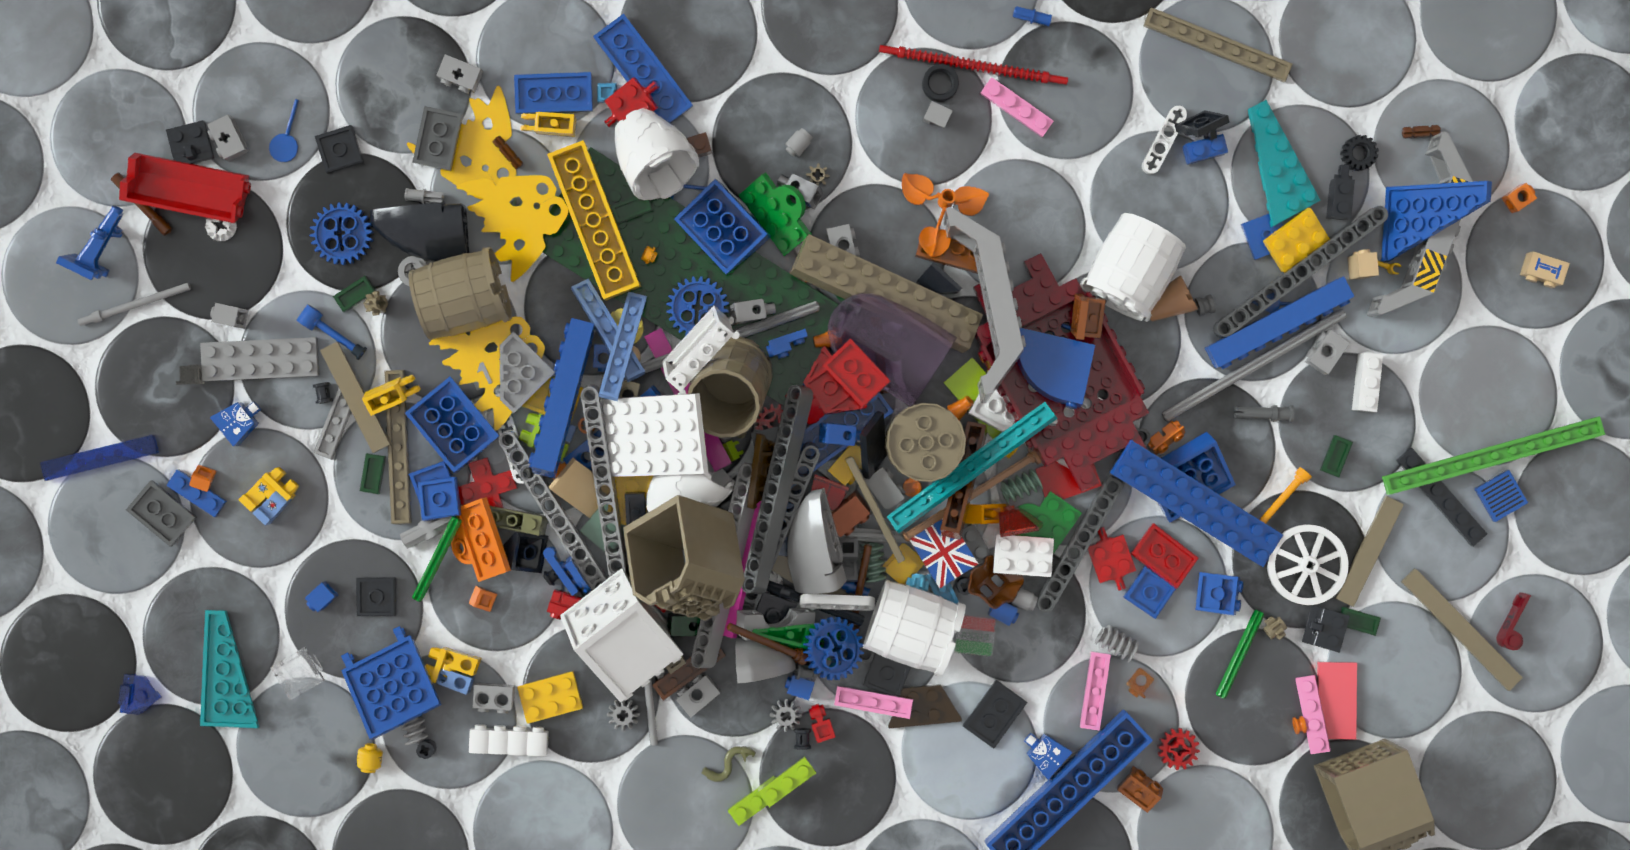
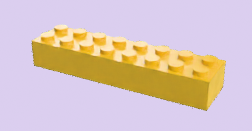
[547,140,641,301]

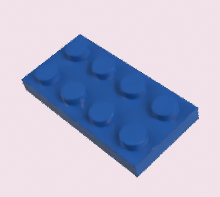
[514,72,593,114]

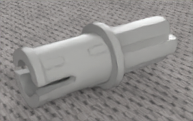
[405,188,444,204]

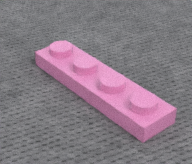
[980,77,1054,137]
[1080,651,1111,731]
[1295,675,1331,754]
[834,686,913,719]

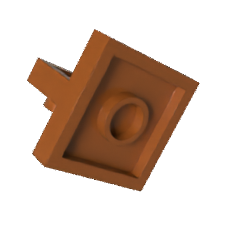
[1070,293,1106,340]

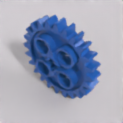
[309,202,374,265]
[666,276,729,336]
[803,617,864,680]

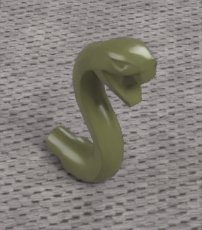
[701,746,756,782]

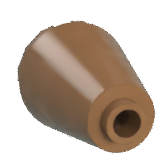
[1145,276,1198,321]

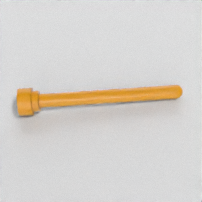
[1259,467,1312,524]

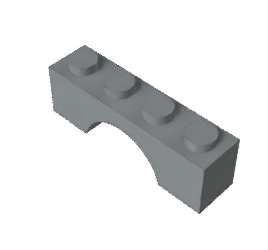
[736,608,815,640]

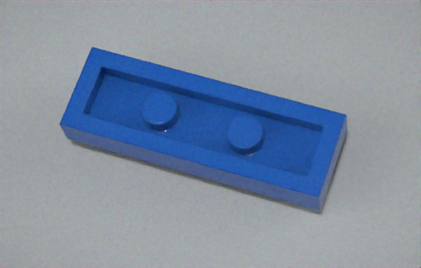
[166,469,227,517]

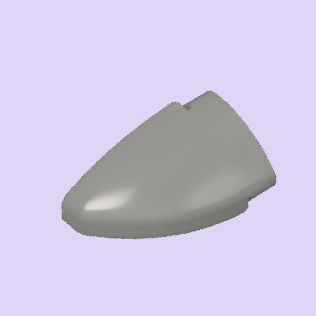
[787,488,847,594]
[735,637,796,683]

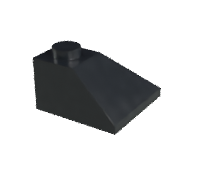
[916,262,962,294]
[503,531,549,573]

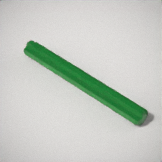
[412,516,462,602]
[1216,610,1264,699]

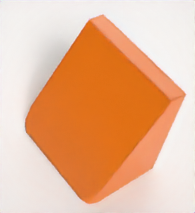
[189,465,217,492]
[469,586,497,612]

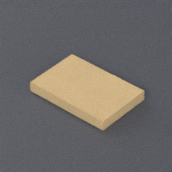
[548,458,610,518]

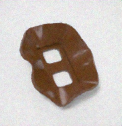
[968,555,1024,609]

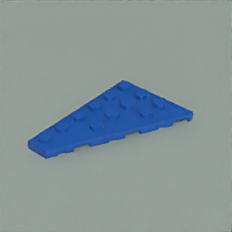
[1381,181,1492,262]

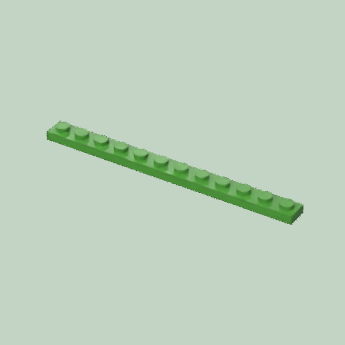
[1382,416,1605,495]

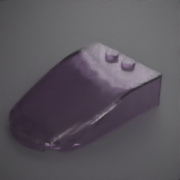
[828,293,957,407]

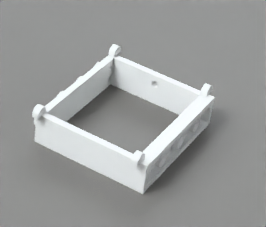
[662,305,740,394]

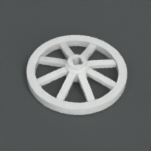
[1267,524,1348,605]

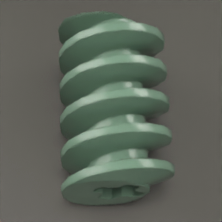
[1000,469,1043,505]
[859,542,887,582]

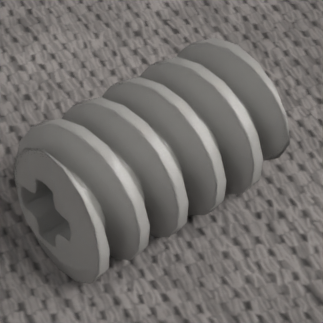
[1095,625,1139,663]
[401,717,428,745]

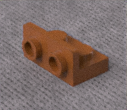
[1117,766,1163,813]

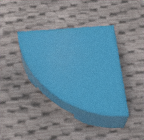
[597,83,617,104]

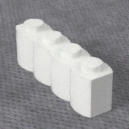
[469,724,549,756]

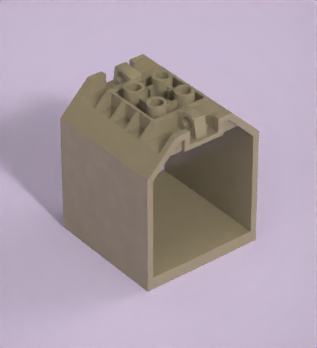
[623,495,745,621]
[1314,739,1435,850]

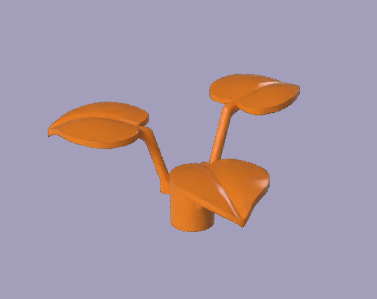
[902,173,989,258]

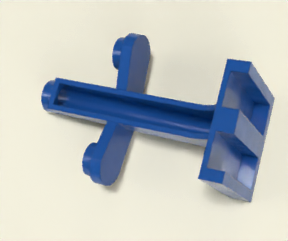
[56,205,124,280]

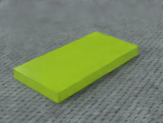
[944,358,1002,439]

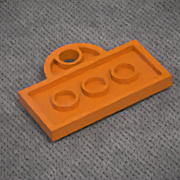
[451,497,511,582]

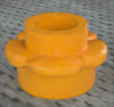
[641,246,657,264]

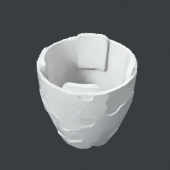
[615,108,699,200]
[645,458,735,512]

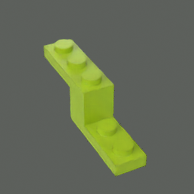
[727,757,816,826]

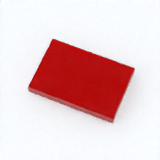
[823,338,891,408]
[1034,462,1102,500]
[1130,523,1199,589]

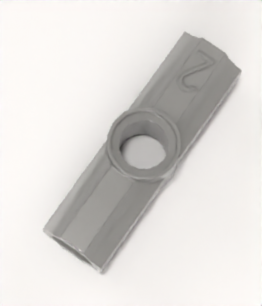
[400,517,452,549]

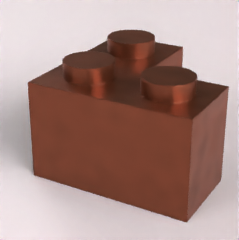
[831,490,871,538]

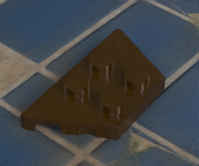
[747,433,775,509]
[888,684,962,729]

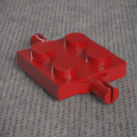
[604,77,659,127]
[1088,527,1136,591]

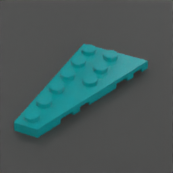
[1248,100,1321,227]
[200,610,260,728]

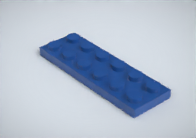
[593,13,693,124]

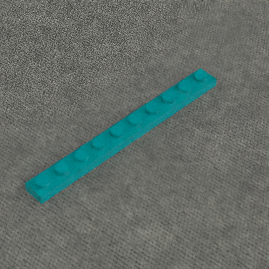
[887,402,1057,533]

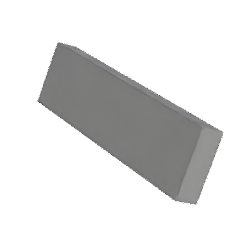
[313,388,351,460]

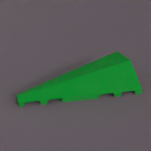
[752,621,848,661]

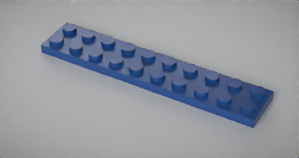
[1110,440,1283,567]

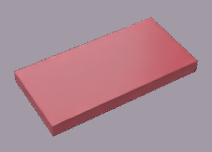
[1317,662,1357,739]

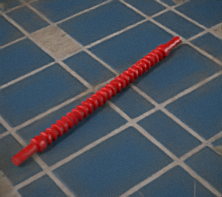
[879,45,1068,85]

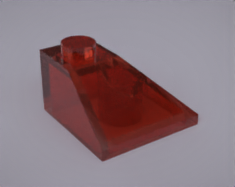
[999,505,1043,537]

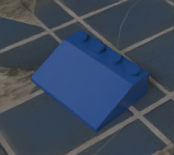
[674,179,771,275]
[405,376,499,473]
[1158,432,1236,523]

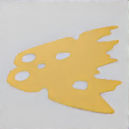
[407,86,516,200]
[456,175,568,282]
[429,316,545,431]

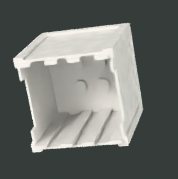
[560,568,683,702]

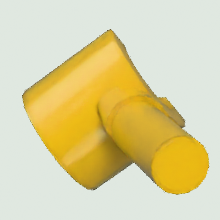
[1378,261,1401,275]

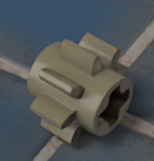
[806,163,830,186]
[363,291,389,316]
[1263,616,1287,640]

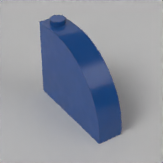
[1017,328,1095,409]

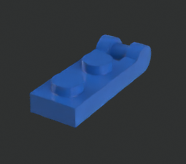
[543,547,580,596]

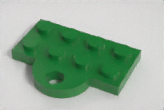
[739,172,812,256]
[1009,491,1082,554]

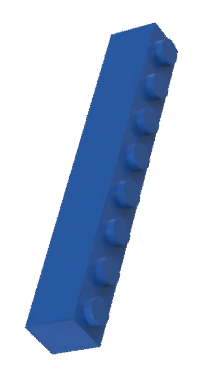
[1205,276,1355,369]

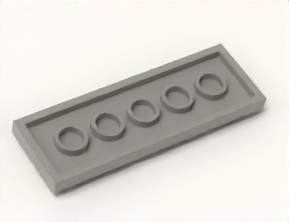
[200,337,319,381]

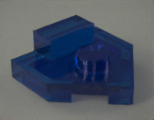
[118,674,162,715]

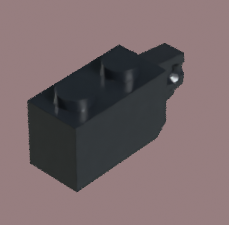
[1326,165,1355,220]

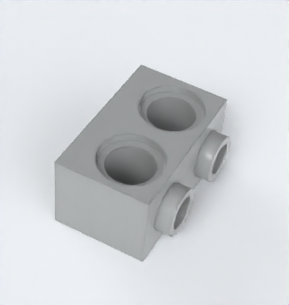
[473,683,515,713]

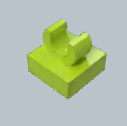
[723,440,743,462]

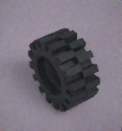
[1340,135,1379,171]

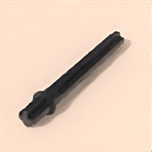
[766,580,865,626]

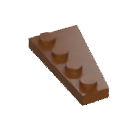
[915,239,978,274]

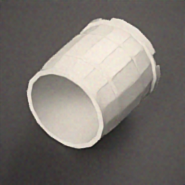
[1080,213,1186,322]
[863,579,966,677]

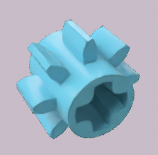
[906,574,930,592]

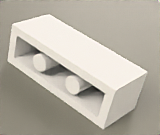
[1352,353,1383,412]

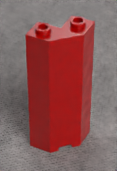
[119,153,251,223]

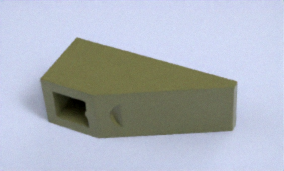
[490,506,548,536]

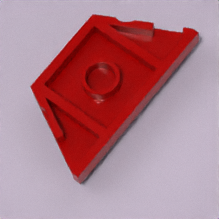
[803,346,867,415]

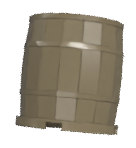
[408,247,512,340]
[688,336,773,438]
[885,403,966,482]

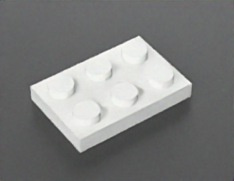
[993,534,1054,577]

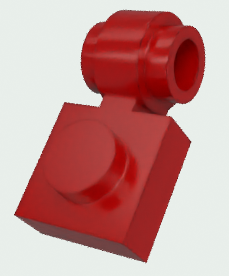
[808,704,836,743]

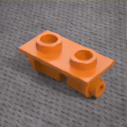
[1147,420,1185,455]

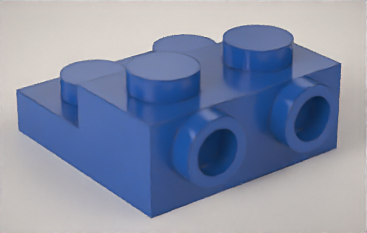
[766,329,808,359]
[1195,572,1243,615]

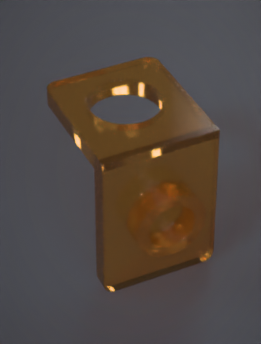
[1126,668,1154,699]

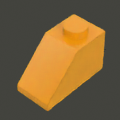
[965,504,1006,524]

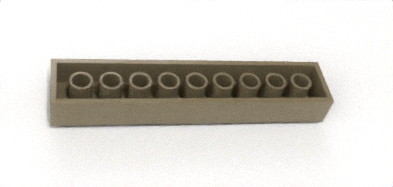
[790,234,983,353]

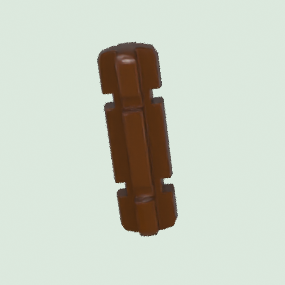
[1402,125,1441,138]
[492,136,523,170]

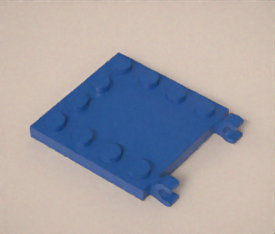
[341,626,442,740]

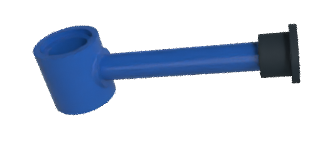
[296,304,367,360]

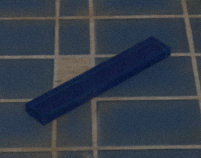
[40,435,159,481]

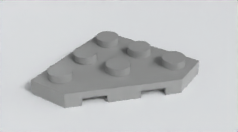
[500,331,555,413]

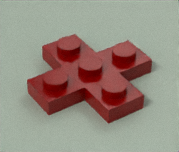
[458,457,518,508]

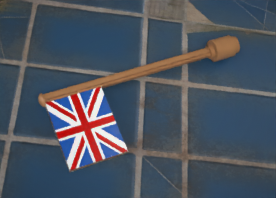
[902,448,1042,589]

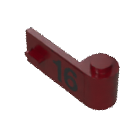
[1496,592,1531,651]

